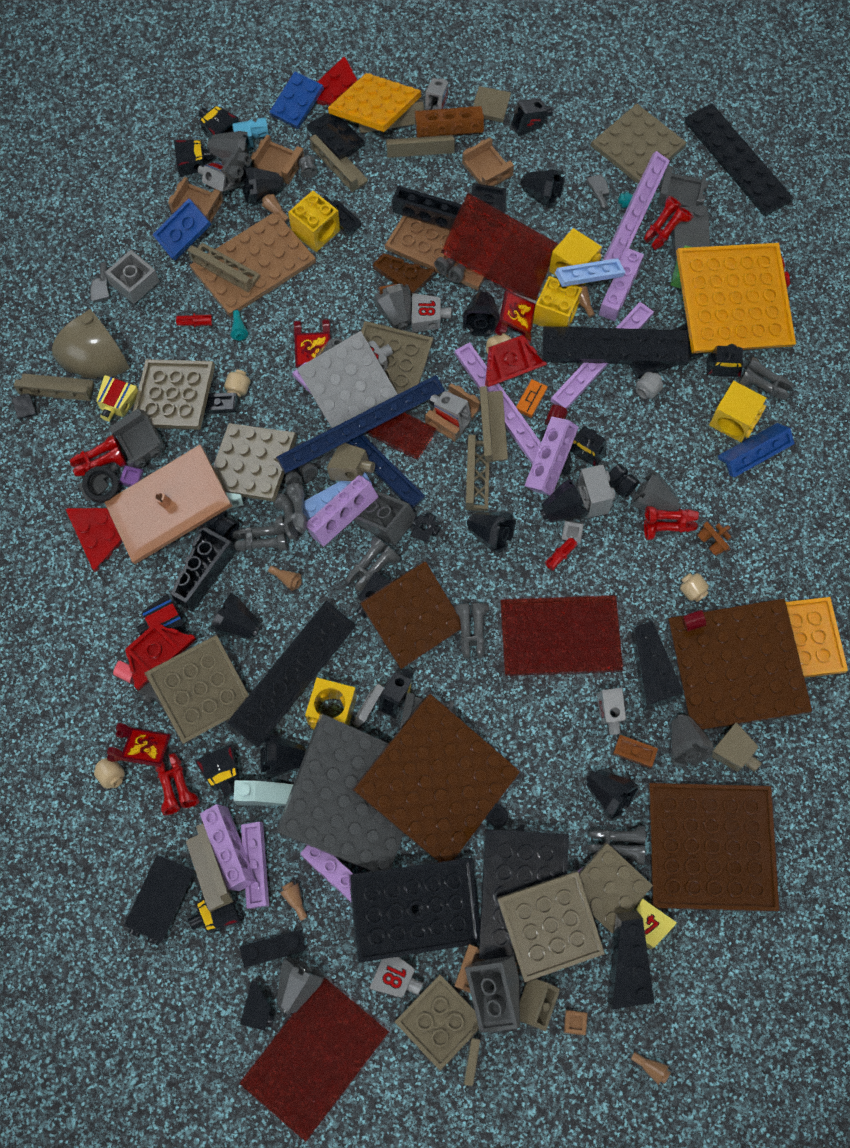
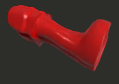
[643,196,693,250]
[69,434,127,477]
[644,506,699,540]
[155,753,199,815]

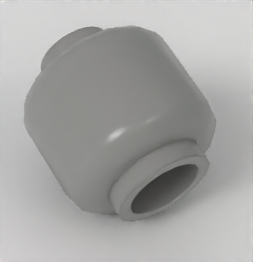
[636,372,663,399]

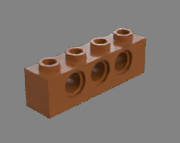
[415,106,484,137]

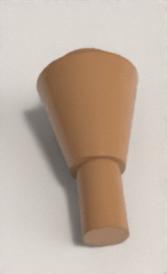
[262,194,289,223]
[578,285,595,318]
[268,566,302,591]
[280,881,308,921]
[631,1052,671,1085]

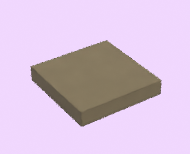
[473,86,511,123]
[463,1038,480,1086]

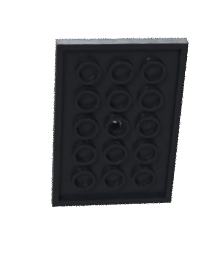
[478,829,569,961]
[349,857,480,963]

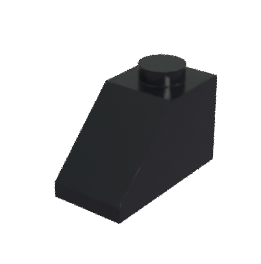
[240,980,275,1031]

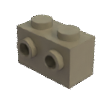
[519,979,560,1031]

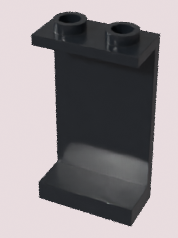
[124,855,197,946]

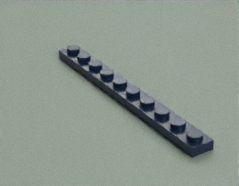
[276,375,445,474]

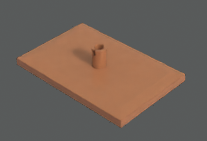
[104,445,232,564]

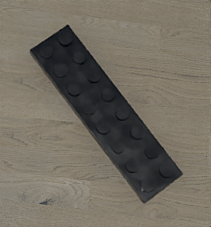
[684,103,793,217]
[542,326,688,366]
[226,600,356,748]

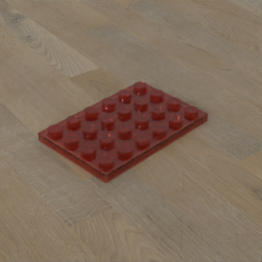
[441,193,558,301]
[500,595,623,676]
[239,978,389,1142]

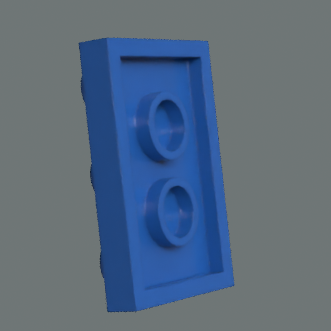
[269,71,324,129]
[152,198,212,260]

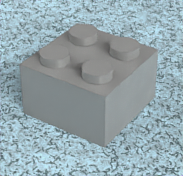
[105,250,159,304]
[577,465,615,518]

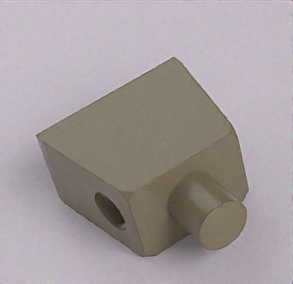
[327,443,375,481]
[711,723,762,772]

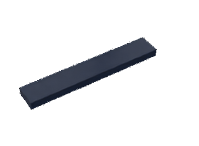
[347,434,425,509]

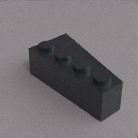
[171,525,236,612]
[631,621,684,711]
[607,911,654,1010]

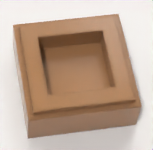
[564,1010,587,1035]

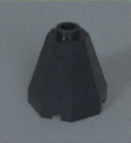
[241,166,284,204]
[521,169,565,206]
[463,291,500,337]
[540,479,588,523]
[467,512,516,553]
[210,593,260,640]
[260,735,306,778]
[586,769,638,821]

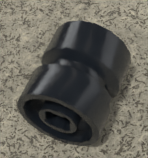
[609,464,640,499]
[204,511,240,540]

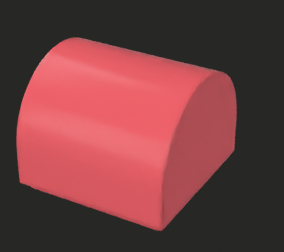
[113,661,134,684]

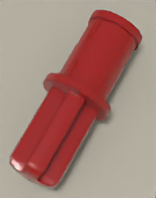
[176,313,212,328]
[544,538,578,571]

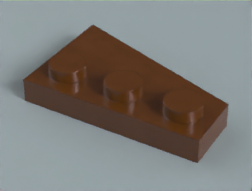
[372,253,435,296]

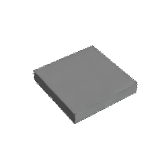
[352,684,384,727]

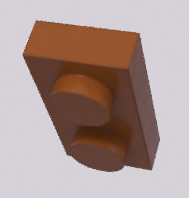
[613,735,658,769]

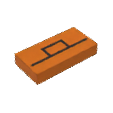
[516,379,548,418]

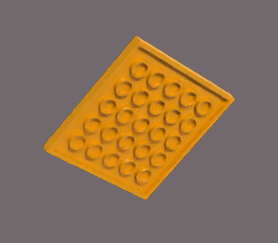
[676,243,796,353]

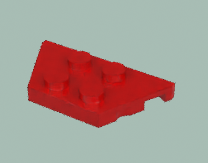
[317,57,357,106]
[485,335,547,387]
[65,508,123,573]
[125,623,196,691]

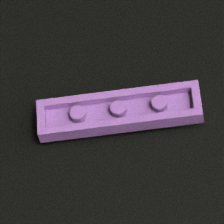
[241,822,269,909]

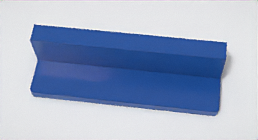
[718,423,794,477]

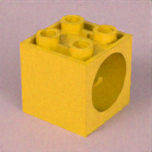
[288,190,340,252]
[549,228,602,286]
[533,276,582,327]
[709,380,766,443]
[305,677,357,730]

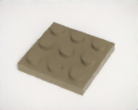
[579,842,653,934]
[395,975,479,1071]

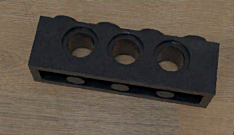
[392,186,464,231]

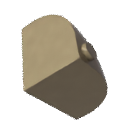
[52,309,130,379]

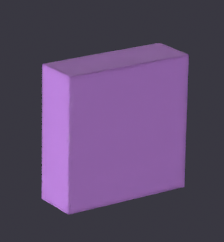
[119,466,144,487]

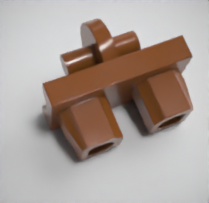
[697,522,732,557]

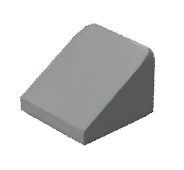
[562,520,584,543]

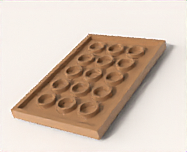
[190,213,316,317]
[385,214,509,291]

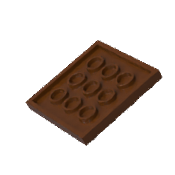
[359,561,461,669]

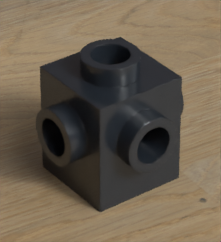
[410,512,441,543]

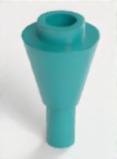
[618,191,651,210]
[230,310,248,341]

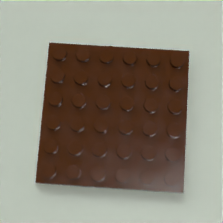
[668,598,812,731]
[352,694,520,862]
[648,783,779,912]

